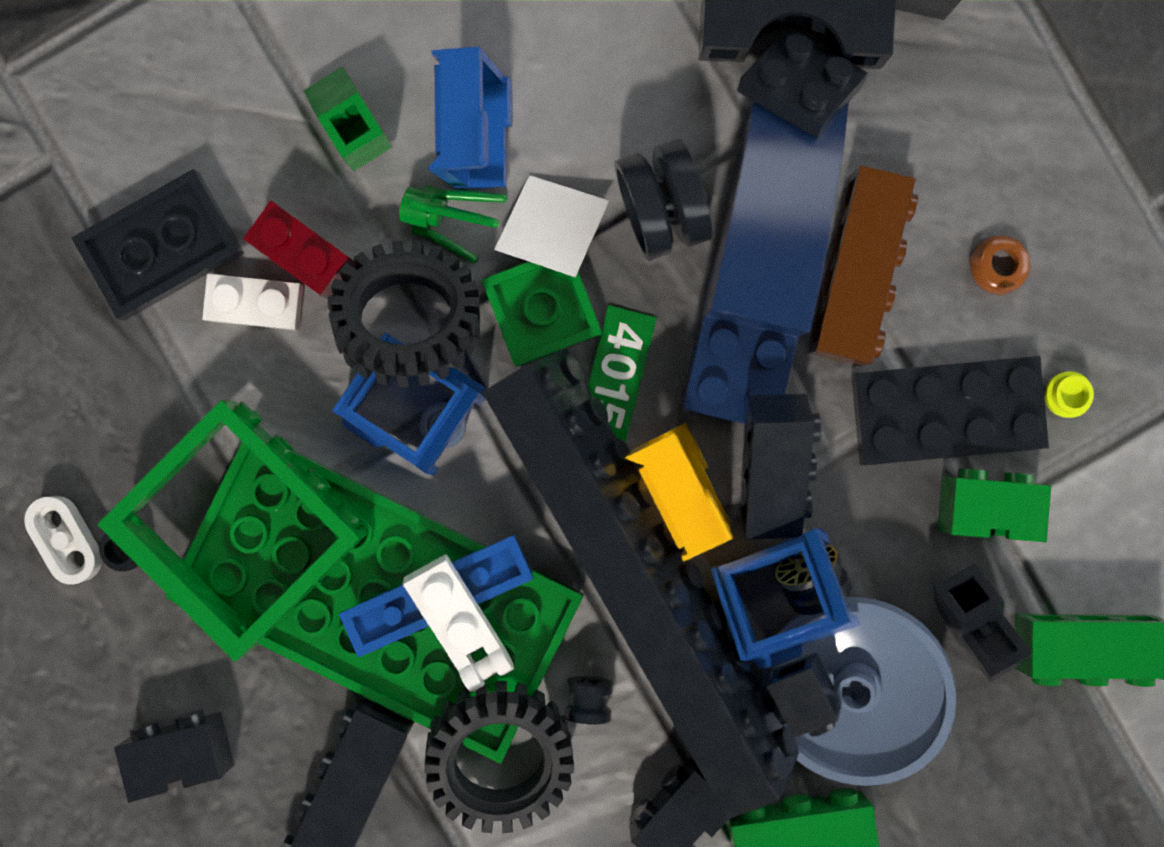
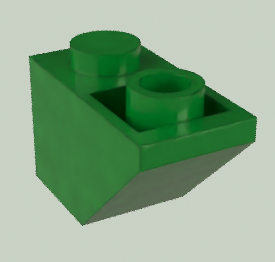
[303,66,393,171]

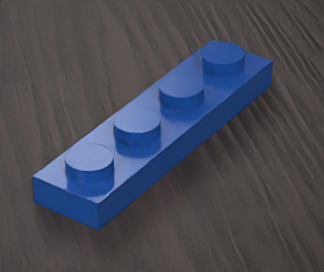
[339,534,534,658]

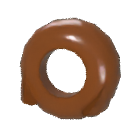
[969,235,1031,296]

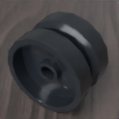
[614,139,713,261]

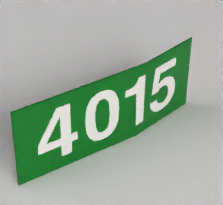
[588,305,657,443]

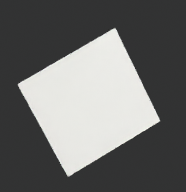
[494,175,609,277]

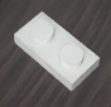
[202,274,304,331]

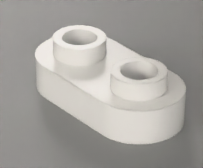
[24,496,102,584]

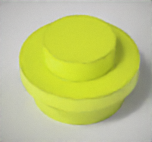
[1044,371,1094,418]

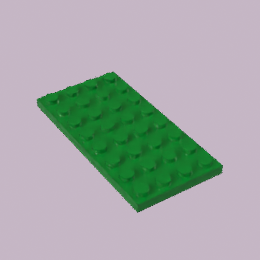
[165,442,584,764]

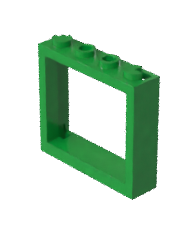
[97,400,368,662]

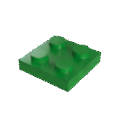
[481,262,602,368]

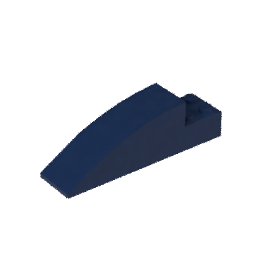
[678,51,849,425]

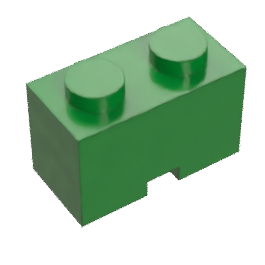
[937,468,1051,543]

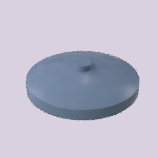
[761,597,956,786]

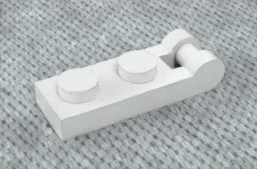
[403,554,514,692]

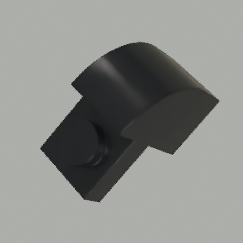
[934,563,1033,682]

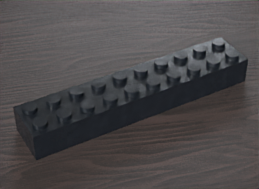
[482,348,799,819]

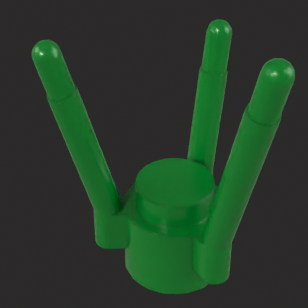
[399,185,508,263]

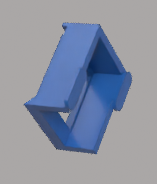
[428,46,513,190]
[332,332,486,476]
[711,528,860,669]

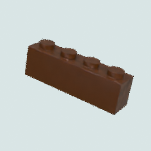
[807,165,918,366]

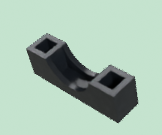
[698,0,896,69]

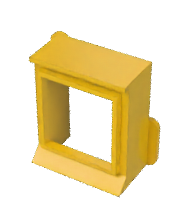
[625,423,733,561]

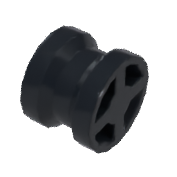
[565,676,613,725]

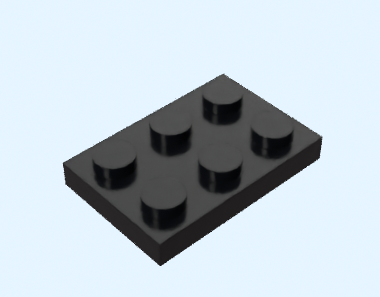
[71,169,245,321]

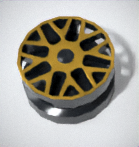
[775,545,851,615]

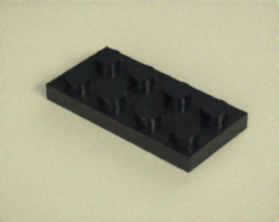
[851,356,1049,466]

